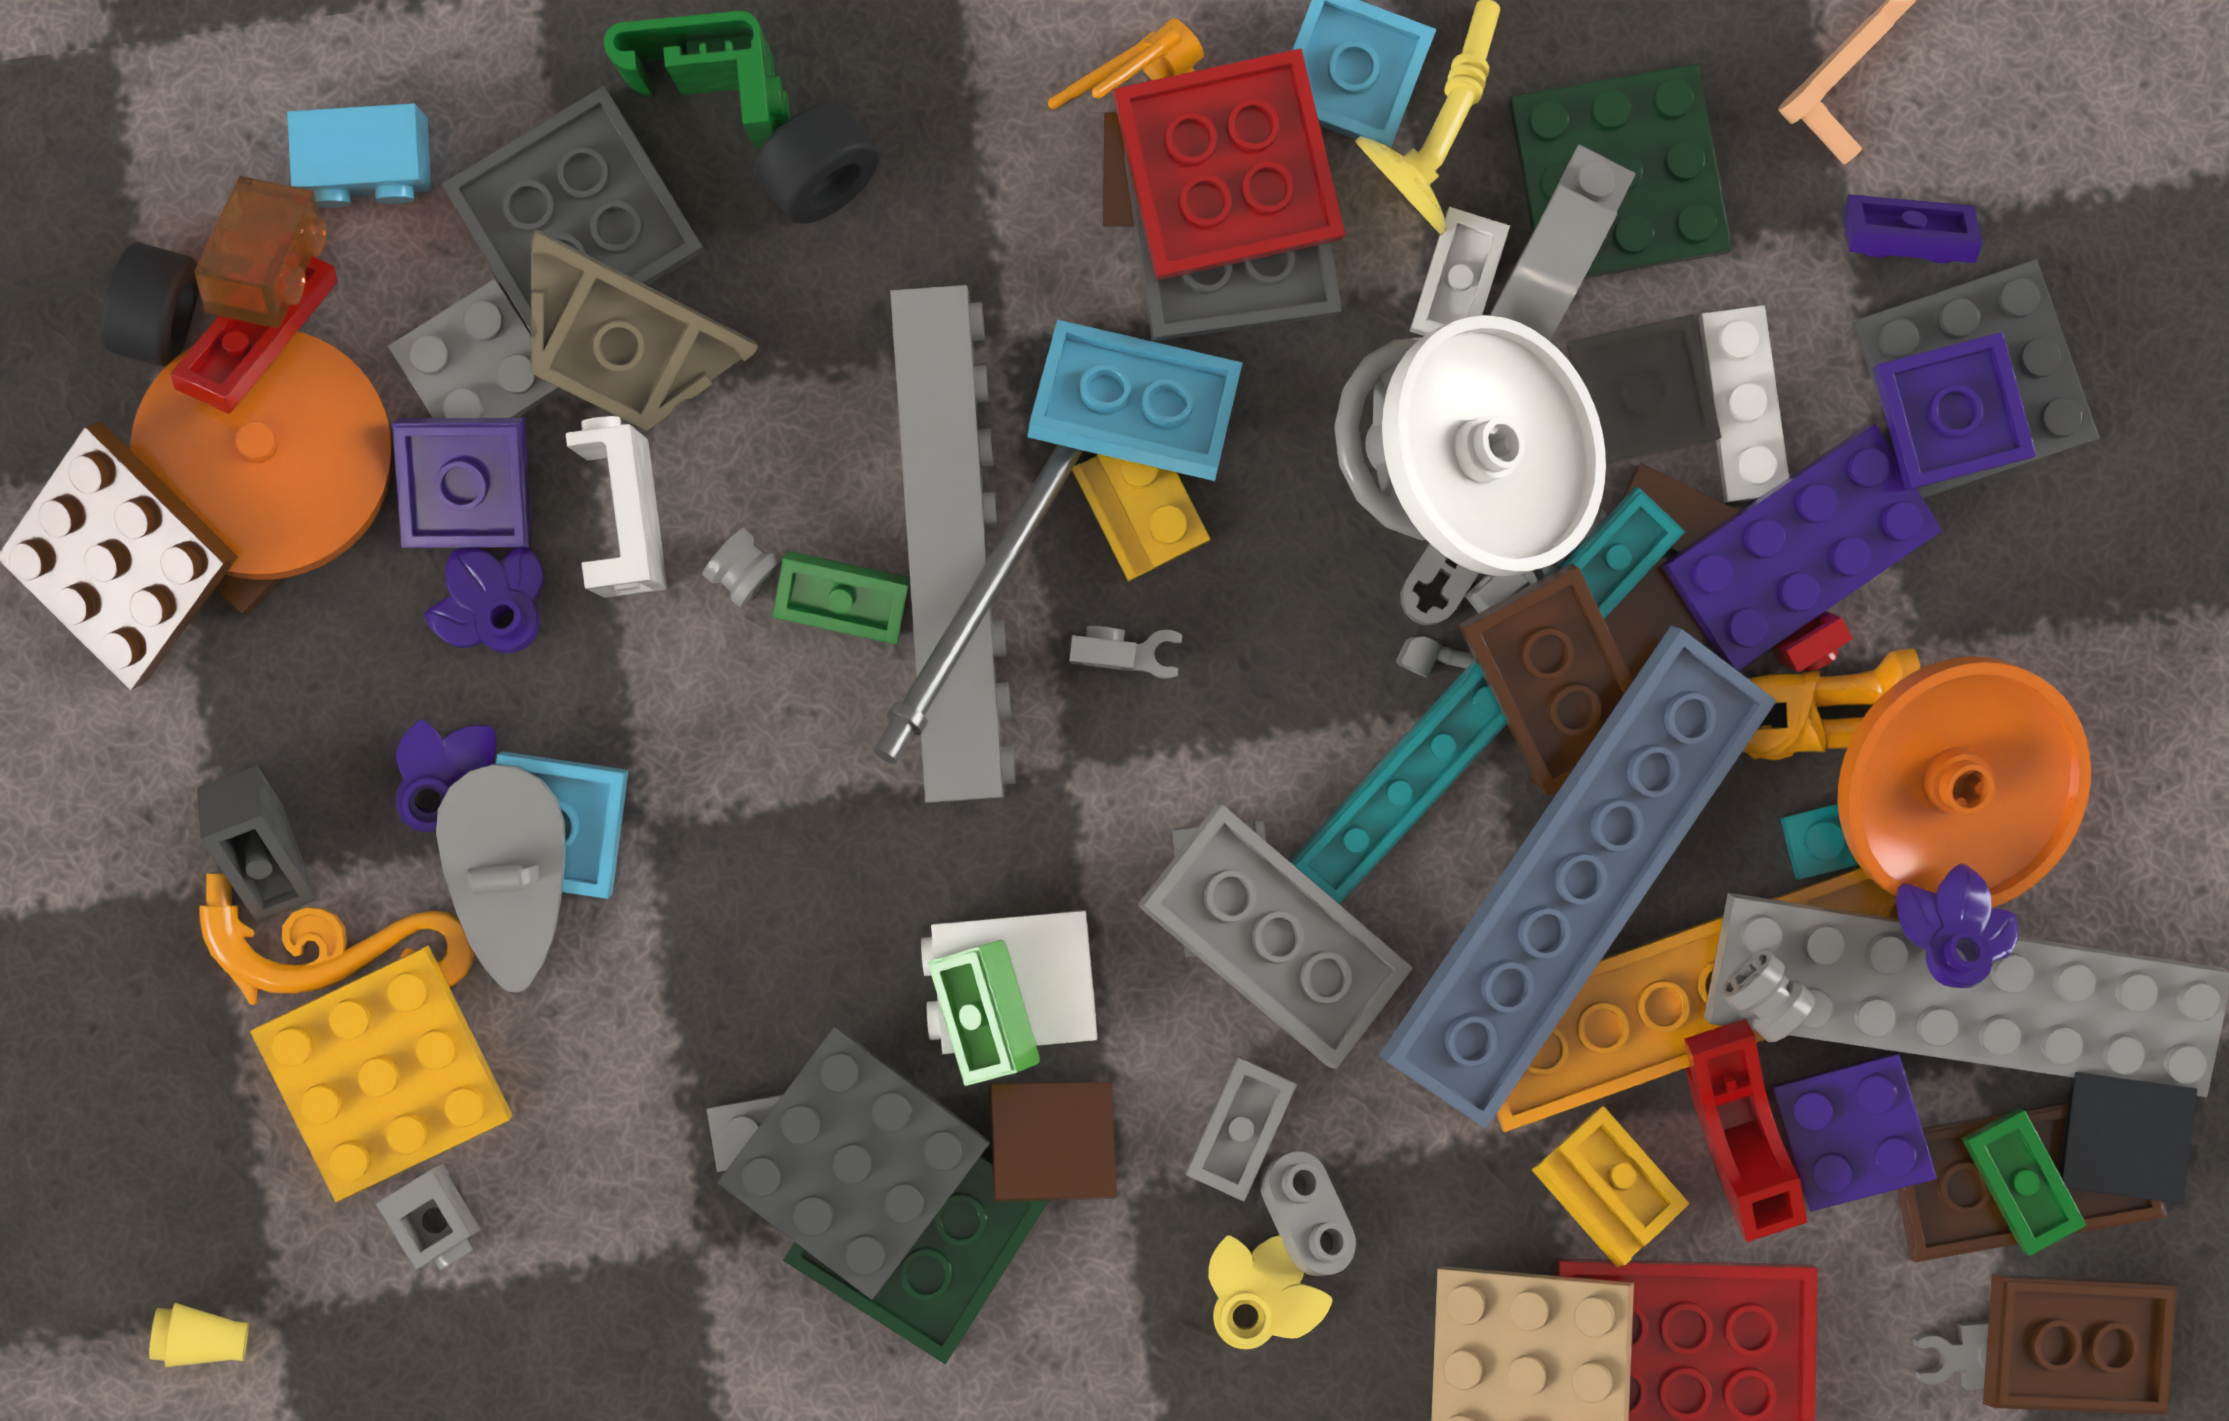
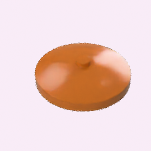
[130,331,394,580]
[1838,656,2091,908]

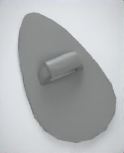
[436,764,565,993]

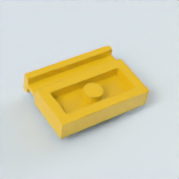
[1072,454,1211,582]
[1531,1106,1690,1268]

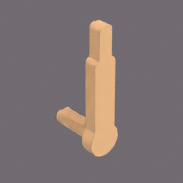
[1778,0,1917,165]

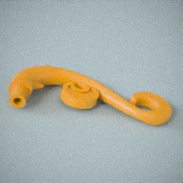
[199,873,475,1005]

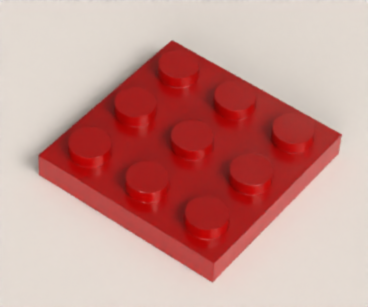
[1112,48,1345,281]

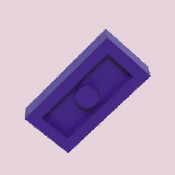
[1843,194,1982,264]

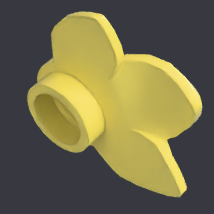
[1208,1235,1333,1349]

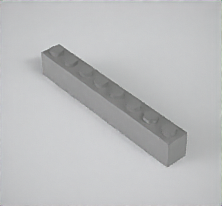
[890,285,1016,803]

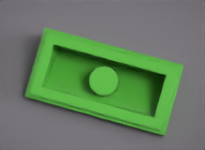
[928,939,1040,1086]

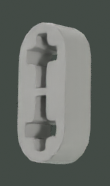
[1400,543,1479,625]

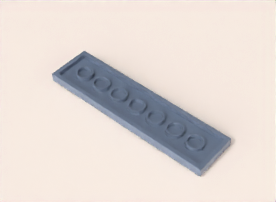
[1379,626,1777,1129]

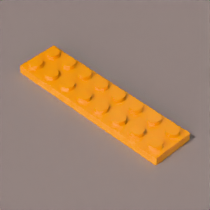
[1496,867,1899,1132]

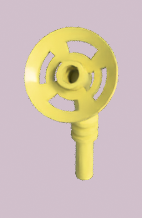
[1355,0,1500,236]

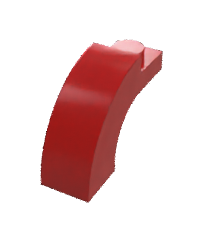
[1684,1018,1808,1243]

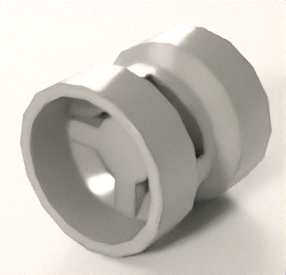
[1721,949,1815,1042]

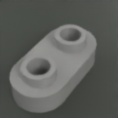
[1260,1151,1356,1276]

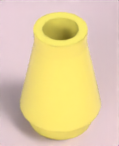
[149,1303,249,1368]

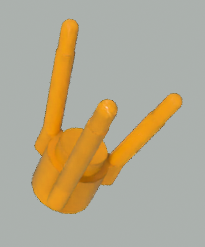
[1047,18,1204,109]

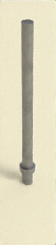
[873,444,1083,764]

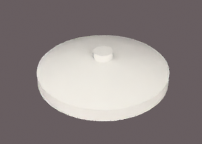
[1382,315,1606,576]

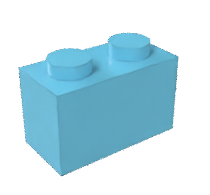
[287,103,432,208]

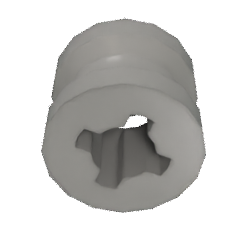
[702,528,782,609]

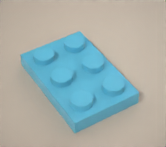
[1027,319,1243,481]

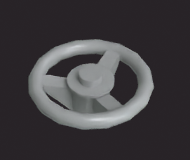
[1334,337,1425,540]

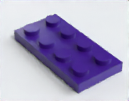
[1660,424,1943,671]

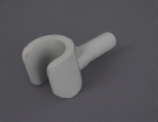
[1396,636,1475,678]

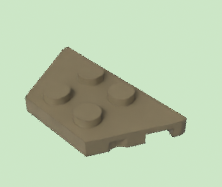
[531,228,758,431]

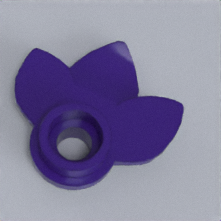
[425,547,544,654]
[395,719,496,832]
[1896,863,2018,988]

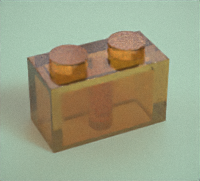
[194,175,327,328]

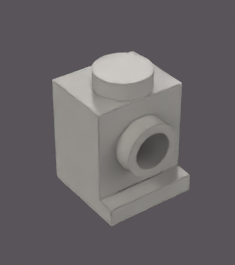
[376,1164,481,1270]

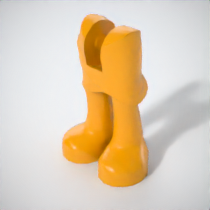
[1742,648,1921,760]

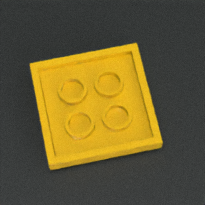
[250,945,513,1202]

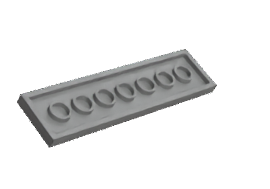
[1704,893,2229,1097]

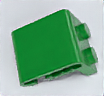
[604,11,791,151]

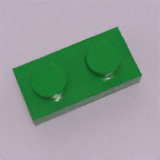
[773,550,910,645]
[1961,1108,2087,1256]

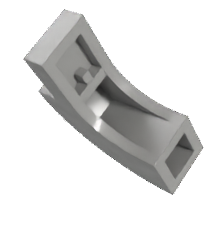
[1489,145,1636,341]

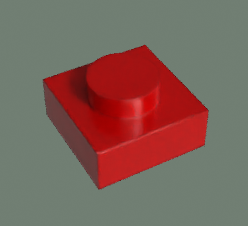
[1771,611,1853,673]

